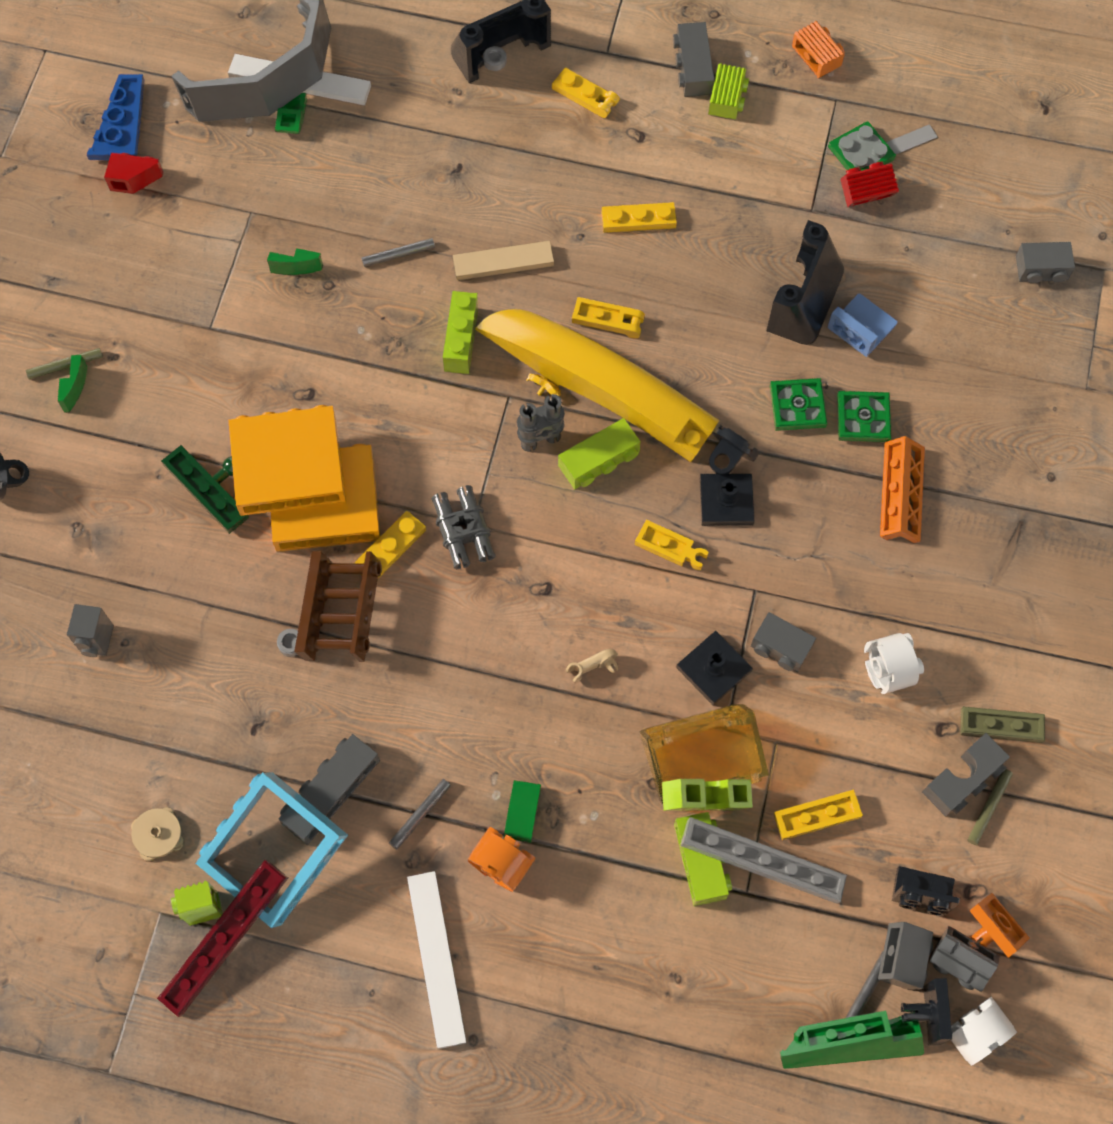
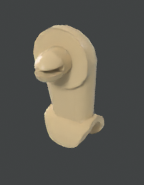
[566,649,618,683]

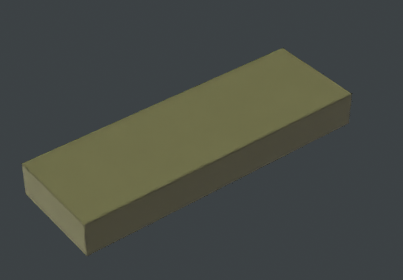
[960,706,1045,743]

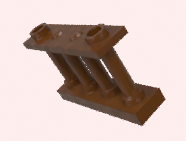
[294,551,382,662]

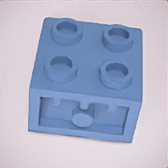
[827,294,897,357]

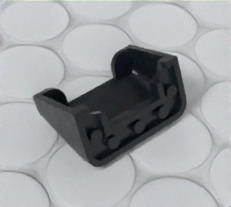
[451,0,551,83]
[766,220,844,345]

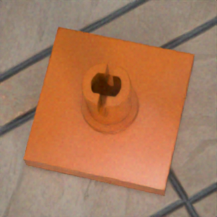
[969,893,1030,958]

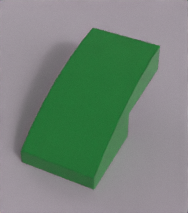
[275,93,307,134]
[267,248,323,275]
[58,355,88,413]
[504,780,541,843]

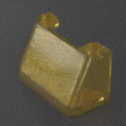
[640,704,769,804]

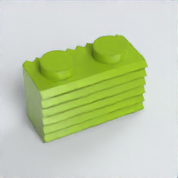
[708,63,749,120]
[171,880,223,926]

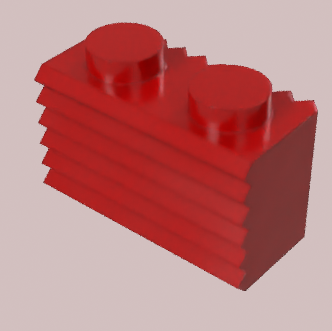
[840,161,899,207]

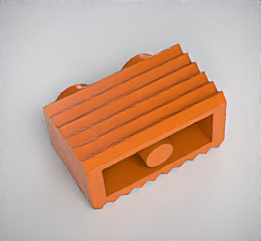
[792,21,845,78]

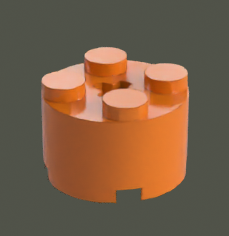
[467,827,536,892]

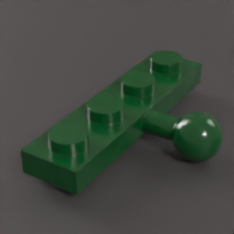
[161,445,249,534]

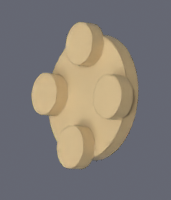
[131,808,184,861]

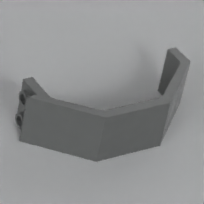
[172,0,331,122]

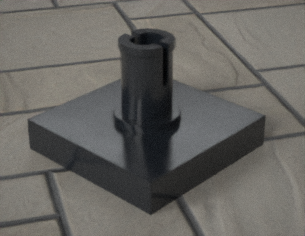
[700,473,755,526]
[676,630,753,706]
[901,978,952,1046]

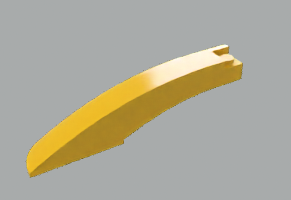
[475,309,719,462]

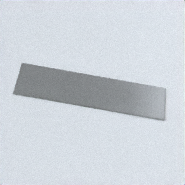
[886,124,937,154]

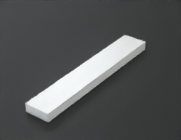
[228,54,371,105]
[407,871,466,1049]

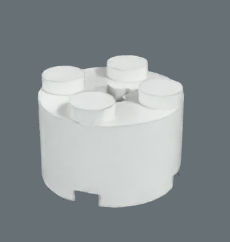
[864,633,924,694]
[951,997,1017,1066]

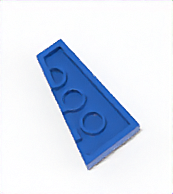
[87,74,145,160]

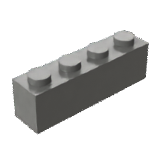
[278,734,380,845]

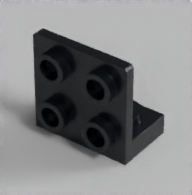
[892,866,960,916]

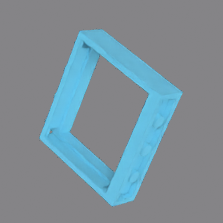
[195,772,348,928]

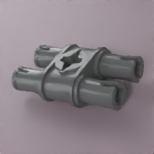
[517,394,565,452]
[431,485,496,570]

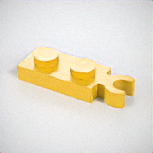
[635,519,709,570]

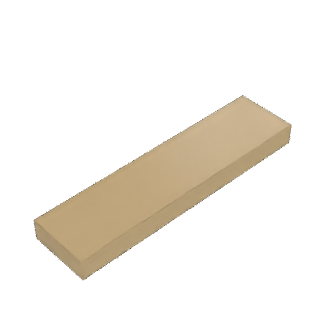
[453,241,554,281]

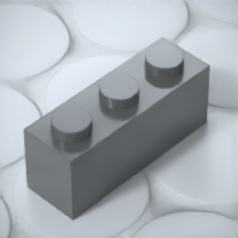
[673,22,714,97]

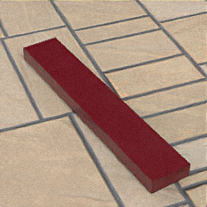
[157,860,288,1017]

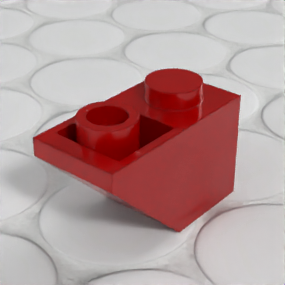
[104,153,164,194]

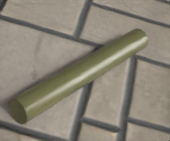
[26,348,103,380]
[967,769,1013,845]

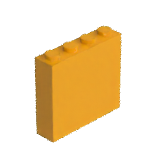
[228,405,346,516]
[271,444,380,552]

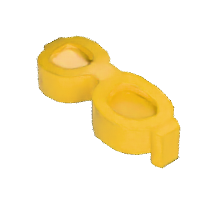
[526,373,561,397]

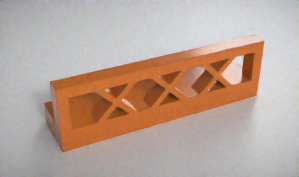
[880,436,925,543]

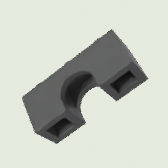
[922,733,1010,817]

